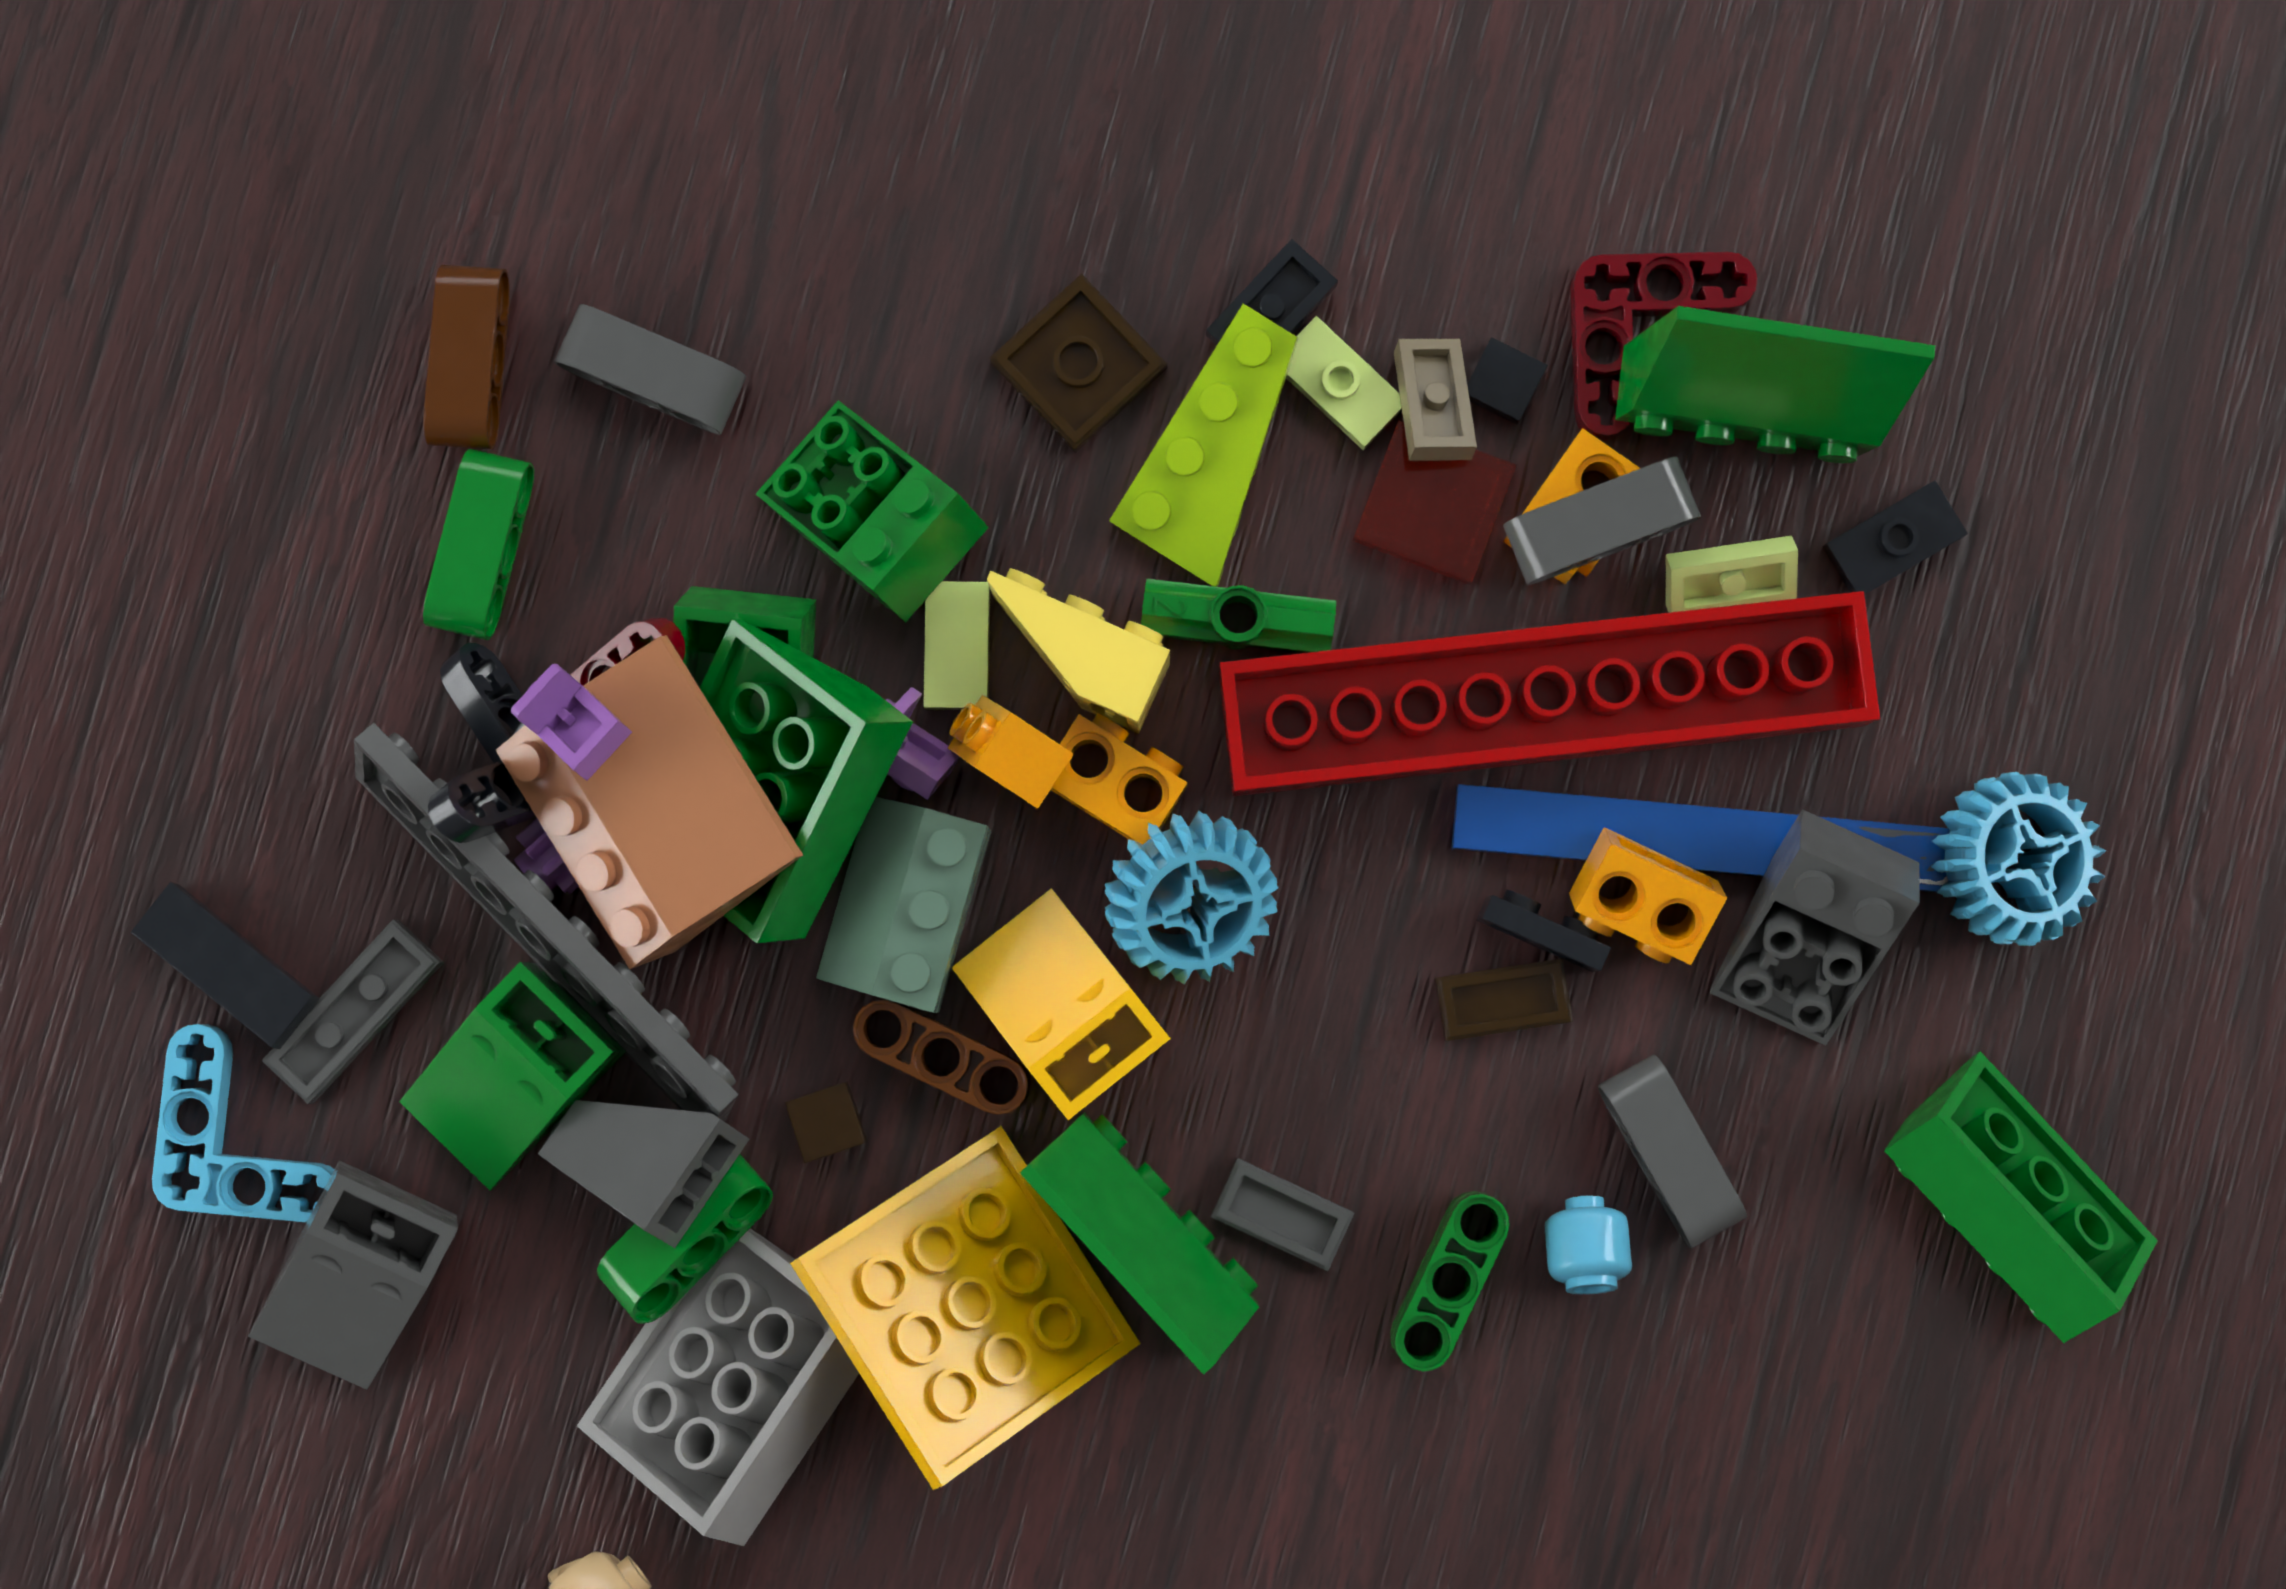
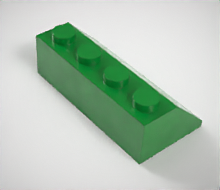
[1884,1051,2158,1343]

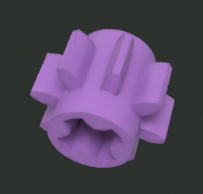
[514,818,579,894]

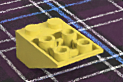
[987,568,1170,734]

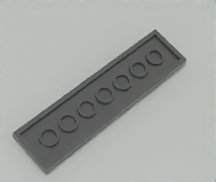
[354,723,739,1121]

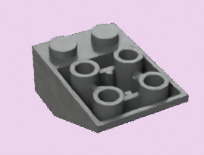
[1710,809,1920,1046]
[248,1160,458,1390]

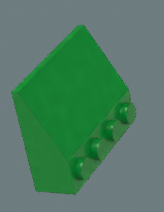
[1615,306,1936,463]
[700,619,913,943]
[1020,1112,1259,1375]

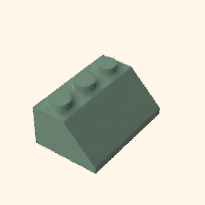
[816,797,991,1013]

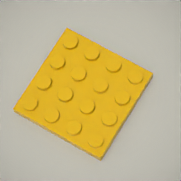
[790,1126,1141,1490]

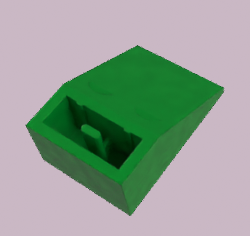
[756,400,989,623]
[399,962,626,1191]

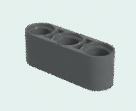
[554,304,747,435]
[1503,457,1701,586]
[1598,1054,1747,1249]

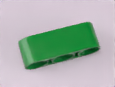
[423,449,534,640]
[597,1154,773,1324]
[1390,1191,1510,1372]

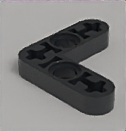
[428,643,536,843]

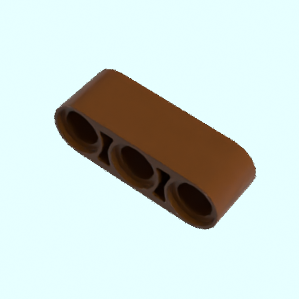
[423,265,510,449]
[853,1000,1030,1115]

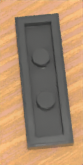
[262,919,444,1104]

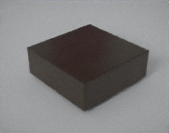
[785,1081,868,1163]

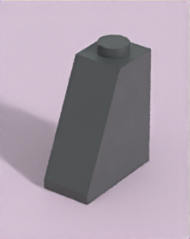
[538,1100,750,1248]

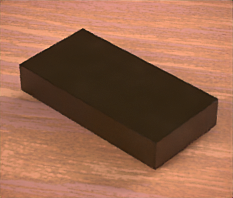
[1435,958,1573,1041]

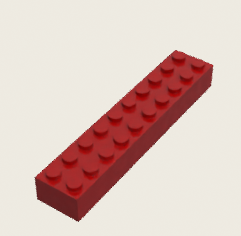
[1219,591,1880,797]

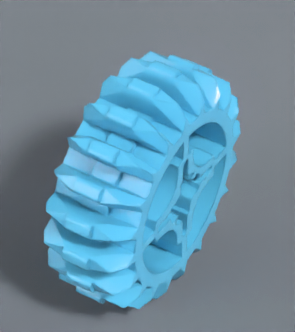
[1931,772,2106,946]
[1105,811,1278,985]

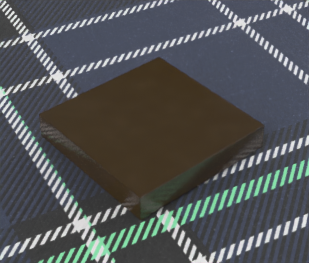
[989,273,1167,453]

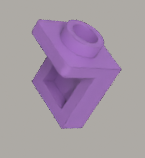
[511,664,632,781]
[886,687,960,800]

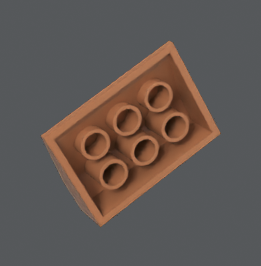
[496,635,803,969]

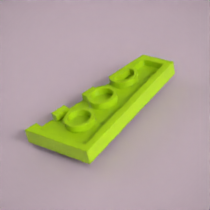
[1109,303,1299,587]

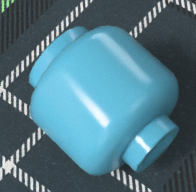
[1545,1196,1632,1294]

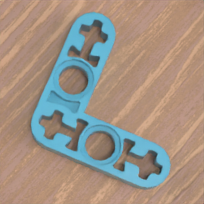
[152,1024,334,1222]

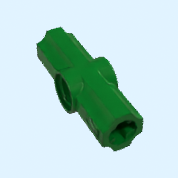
[1141,579,1336,653]

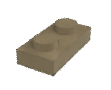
[1394,339,1477,461]

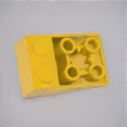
[951,888,1171,1120]

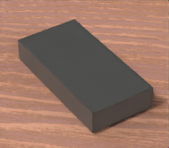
[1211,1158,1355,1271]

